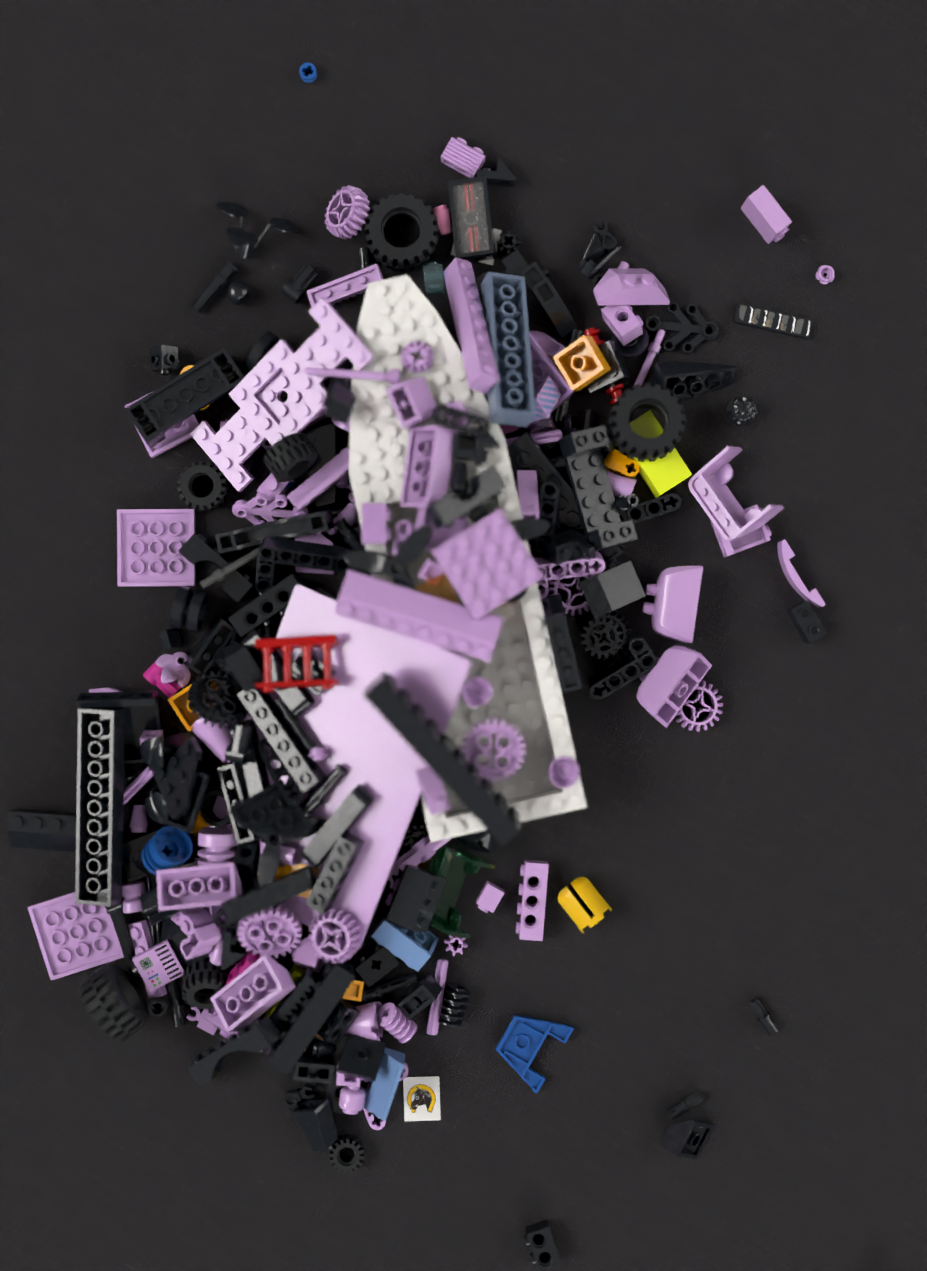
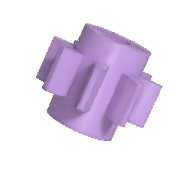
[444,931,468,956]

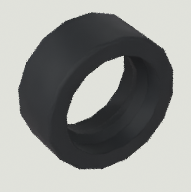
[200,788,231,827]

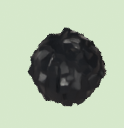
[726,397,757,427]

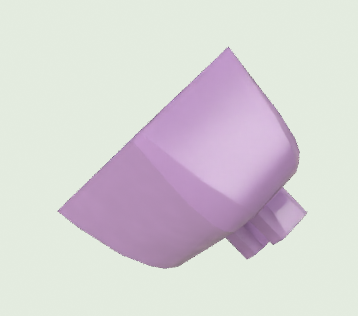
[642,566,703,643]
[636,646,712,728]

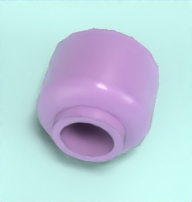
[339,1086,366,1115]

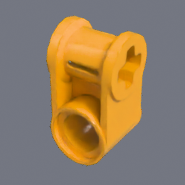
[604,449,640,479]

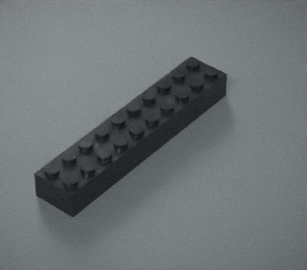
[363,671,521,846]
[75,707,125,907]

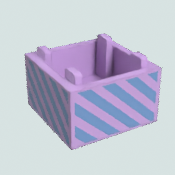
[517,376,561,427]

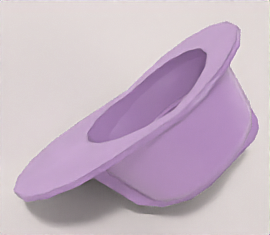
[529,331,565,365]

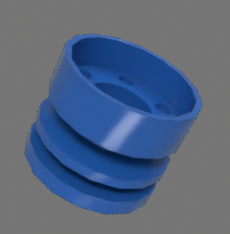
[142,826,193,876]

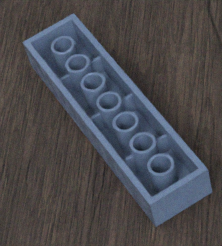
[481,272,536,427]

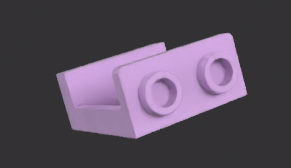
[711,504,771,557]
[414,507,470,552]

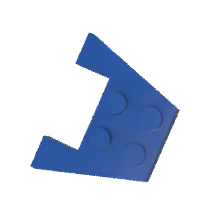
[496,1014,574,1094]

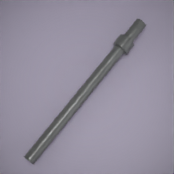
[200,538,289,589]

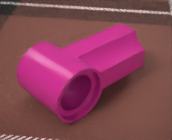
[143,661,182,698]

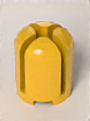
[558,877,613,933]

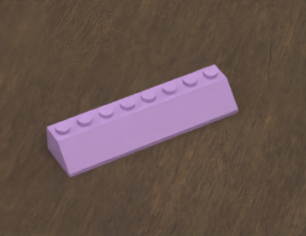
[334,569,504,662]

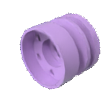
[198,827,237,866]

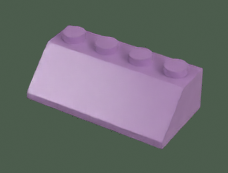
[400,426,455,509]
[156,863,242,911]
[210,954,296,1033]

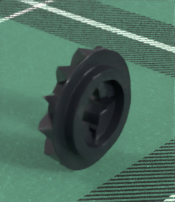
[404,825,429,851]

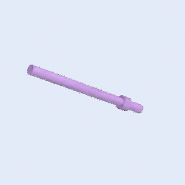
[634,329,665,387]

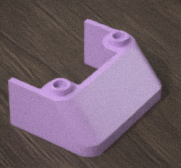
[688,446,784,540]

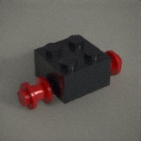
[583,327,630,406]

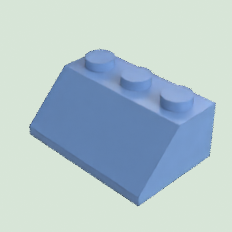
[371,916,439,972]
[364,1047,405,1121]

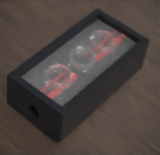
[448,176,497,262]

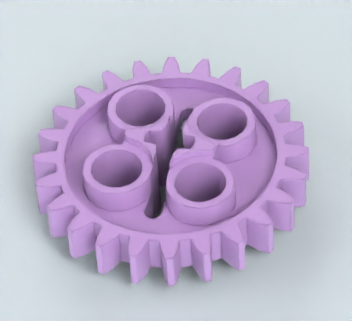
[460,717,526,783]
[237,905,302,958]

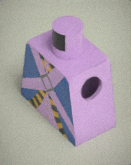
[257,473,296,503]

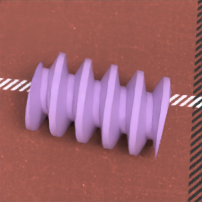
[378,1002,418,1043]

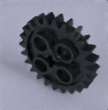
[187,671,249,729]

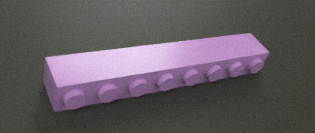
[443,257,499,394]

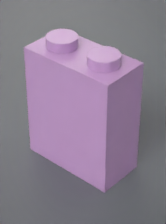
[741,185,792,244]

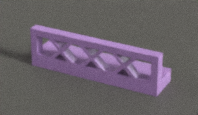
[287,448,349,512]

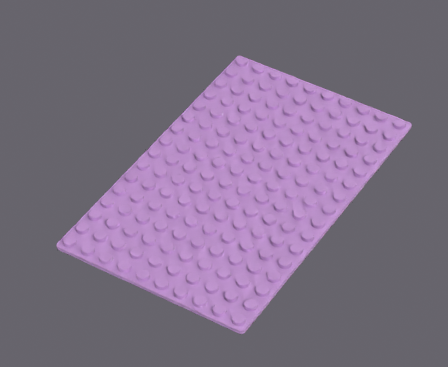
[193,584,472,949]

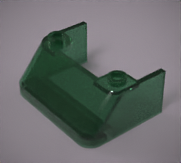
[428,845,496,939]

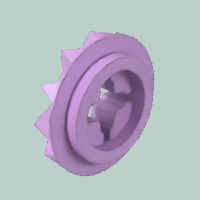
[401,340,433,373]

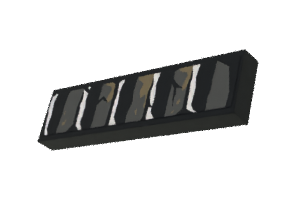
[733,302,813,339]

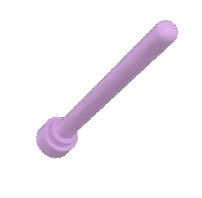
[304,367,401,385]

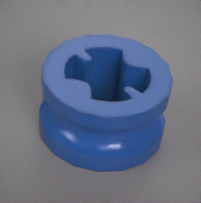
[299,62,317,83]

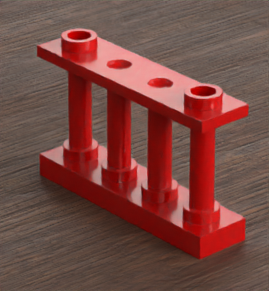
[255,635,340,693]

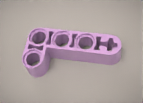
[533,551,605,599]

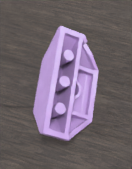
[593,268,670,305]

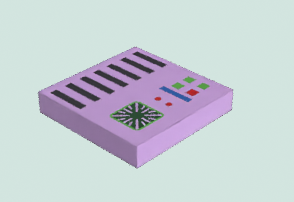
[132,939,184,992]

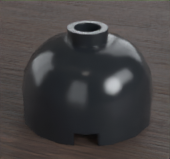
[456,830,496,854]

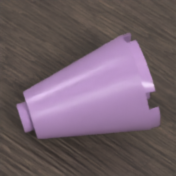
[191,718,234,764]
[346,1001,384,1041]

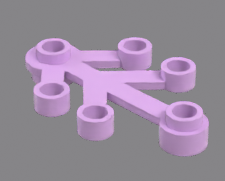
[232,493,308,525]

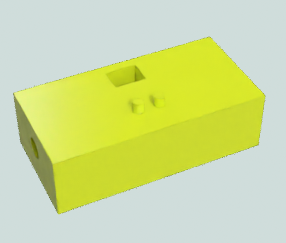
[627,410,692,498]

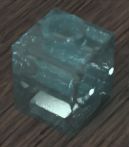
[423,262,444,293]

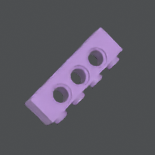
[516,859,549,941]

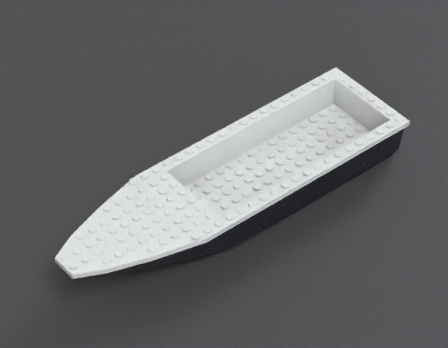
[349,275,587,842]

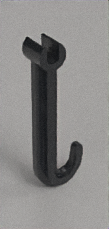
[105,902,140,976]

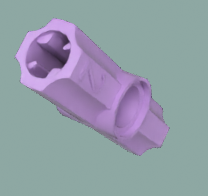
[395,835,451,872]

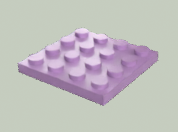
[431,508,544,621]
[117,509,196,587]
[27,892,124,980]

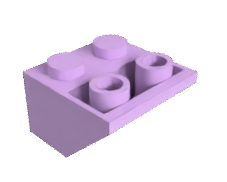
[386,377,440,430]

